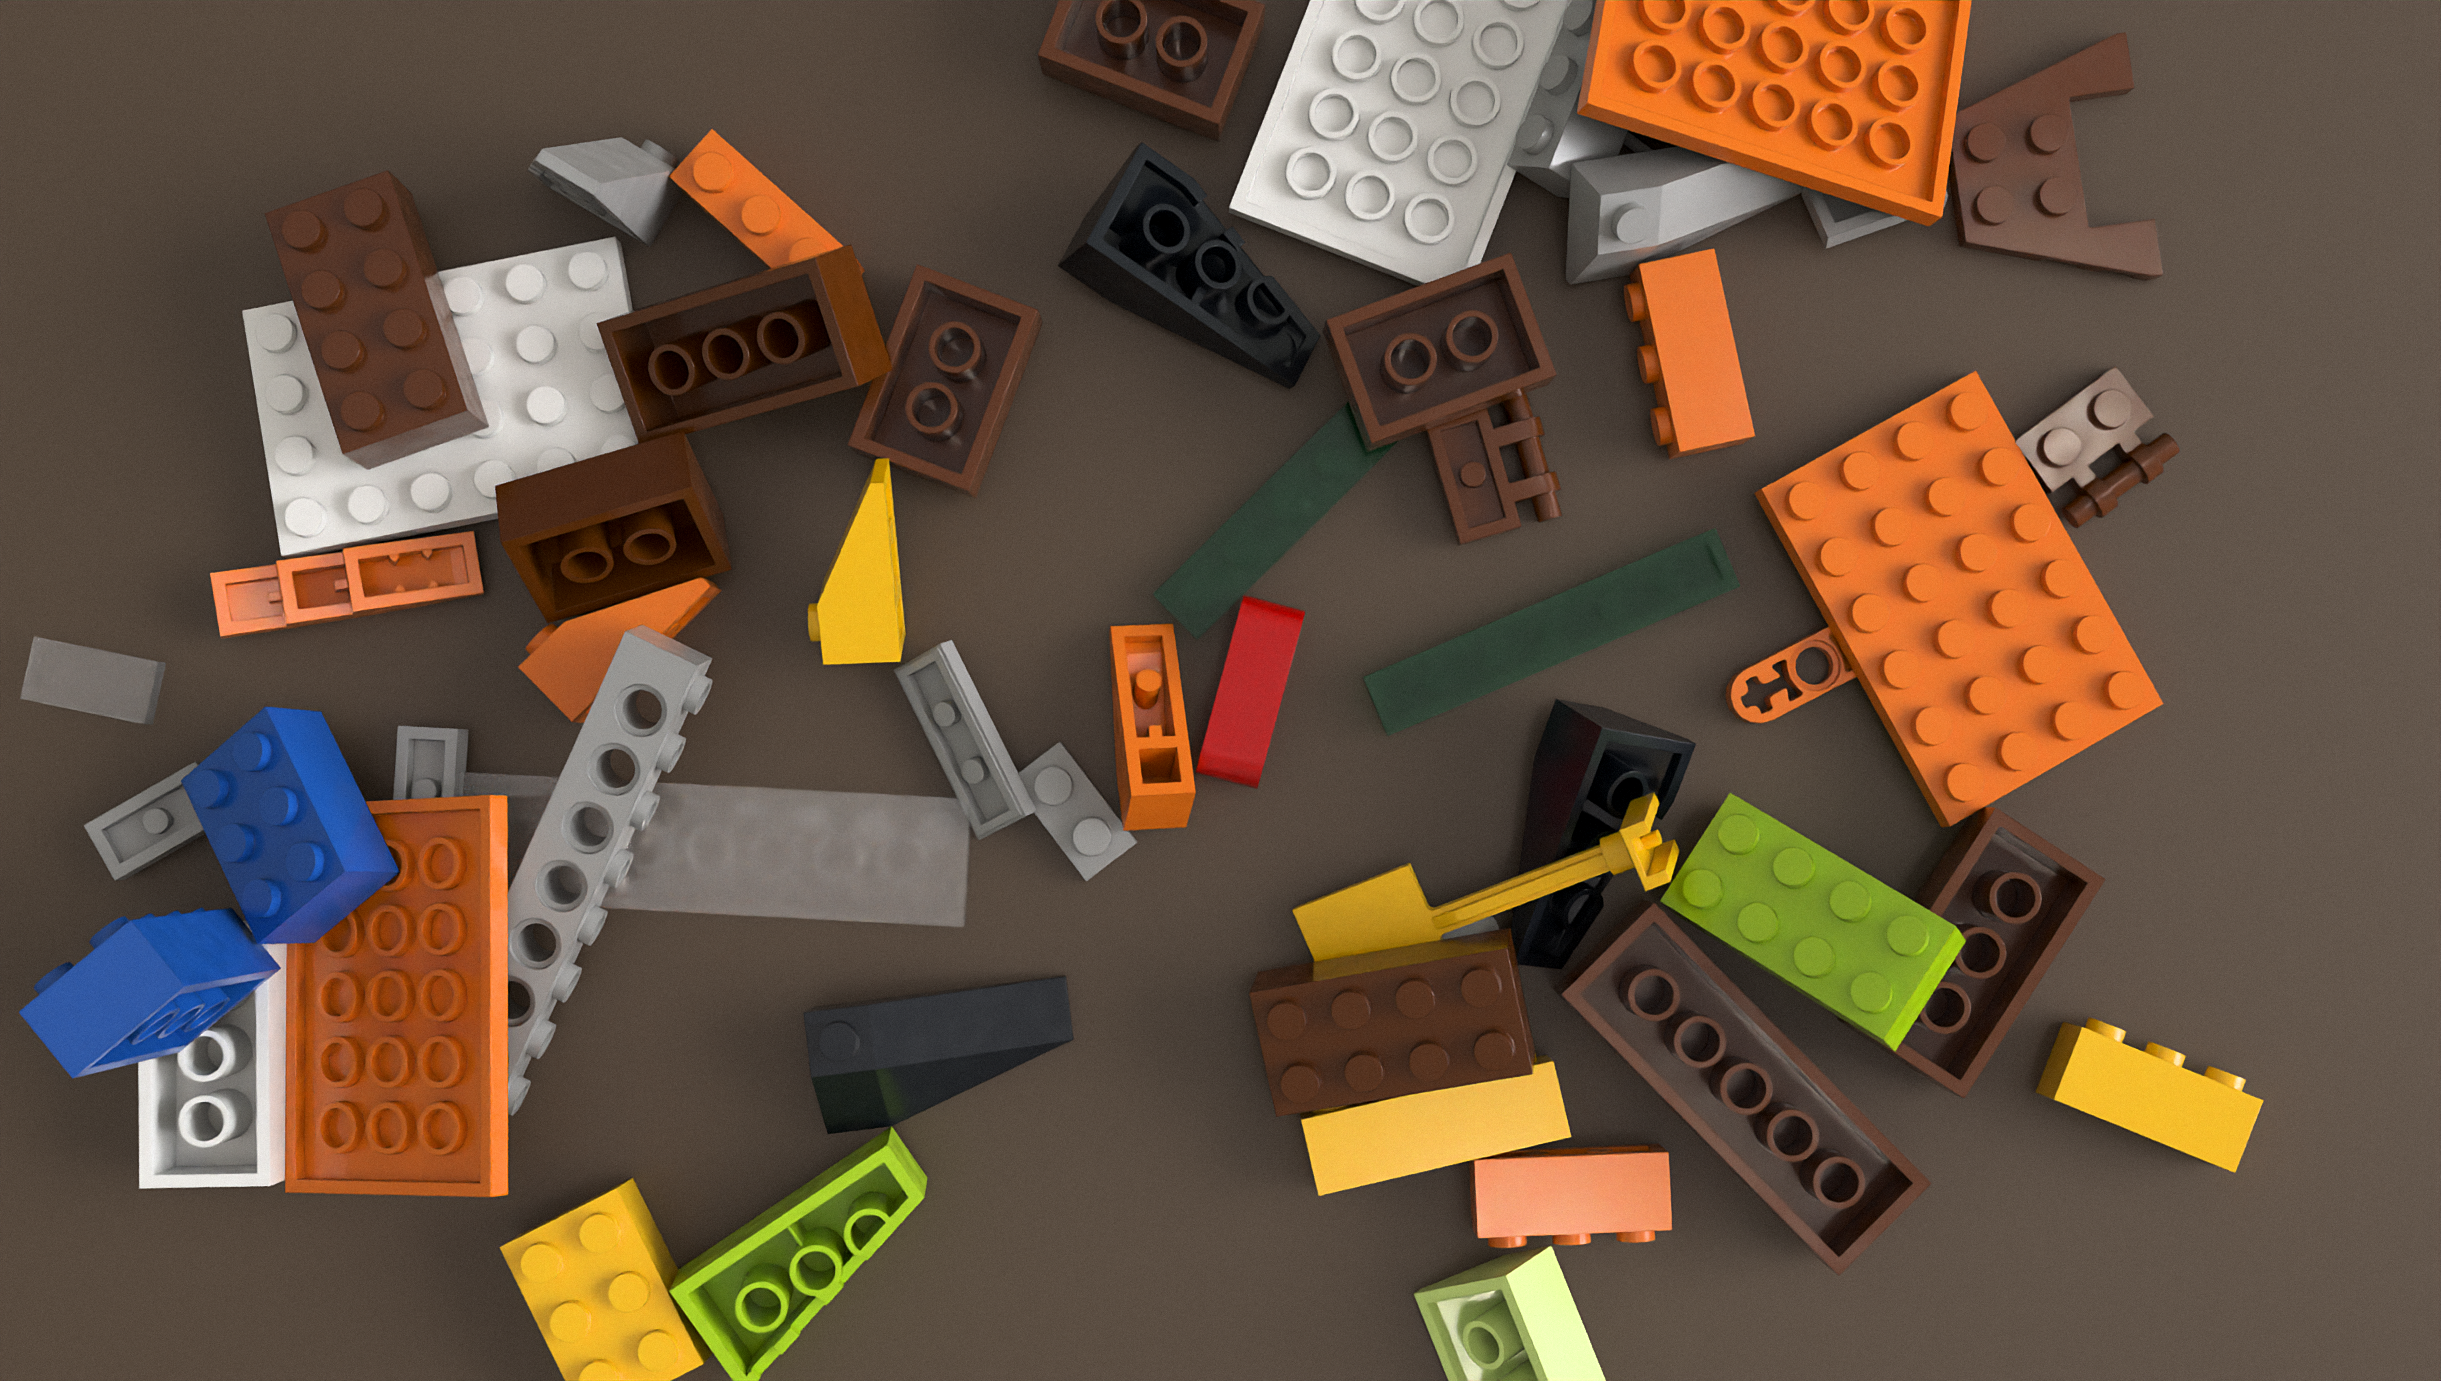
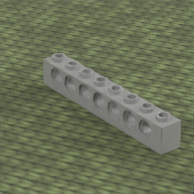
[508,625,713,1116]

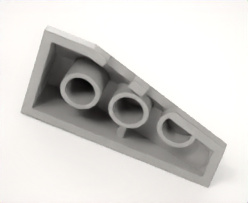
[527,137,683,247]
[1566,146,1803,285]

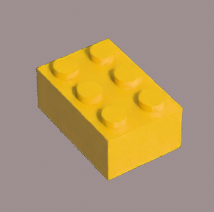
[499,1177,713,1381]

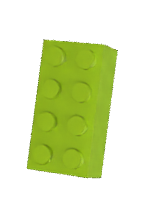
[1660,793,1966,1052]

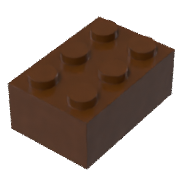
[1038,0,1265,142]
[1323,252,1557,452]
[848,264,1043,499]
[495,431,732,623]

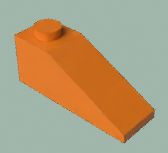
[518,577,722,723]
[1109,624,1196,831]

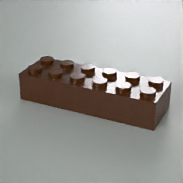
[1553,900,1932,1276]

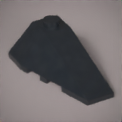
[1058,142,1321,389]
[1511,699,1696,969]
[803,976,1074,1134]

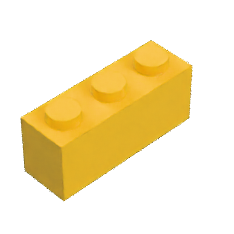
[2036,1017,2264,1173]

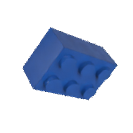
[181,707,400,944]

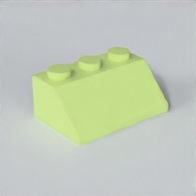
[1414,1246,1606,1381]

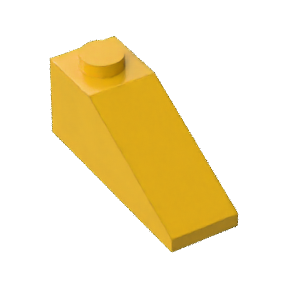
[808,458,906,665]

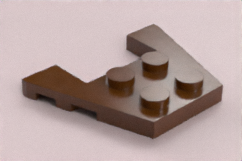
[1948,32,2163,281]

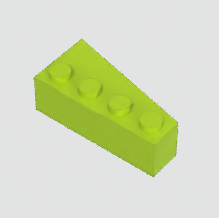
[669,1126,928,1381]

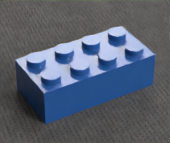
[19,907,281,1079]

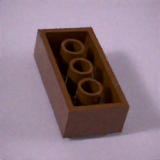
[264,170,489,470]
[596,244,893,444]
[1837,807,2106,1098]
[1249,928,1535,1117]

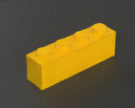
[1299,1053,1571,1196]

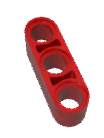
[1195,594,1305,789]

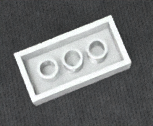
[138,921,287,1189]

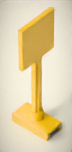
[1292,792,1680,962]

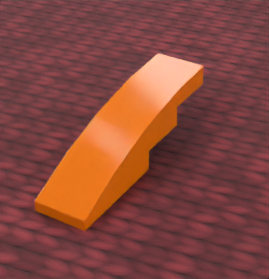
[210,531,484,639]

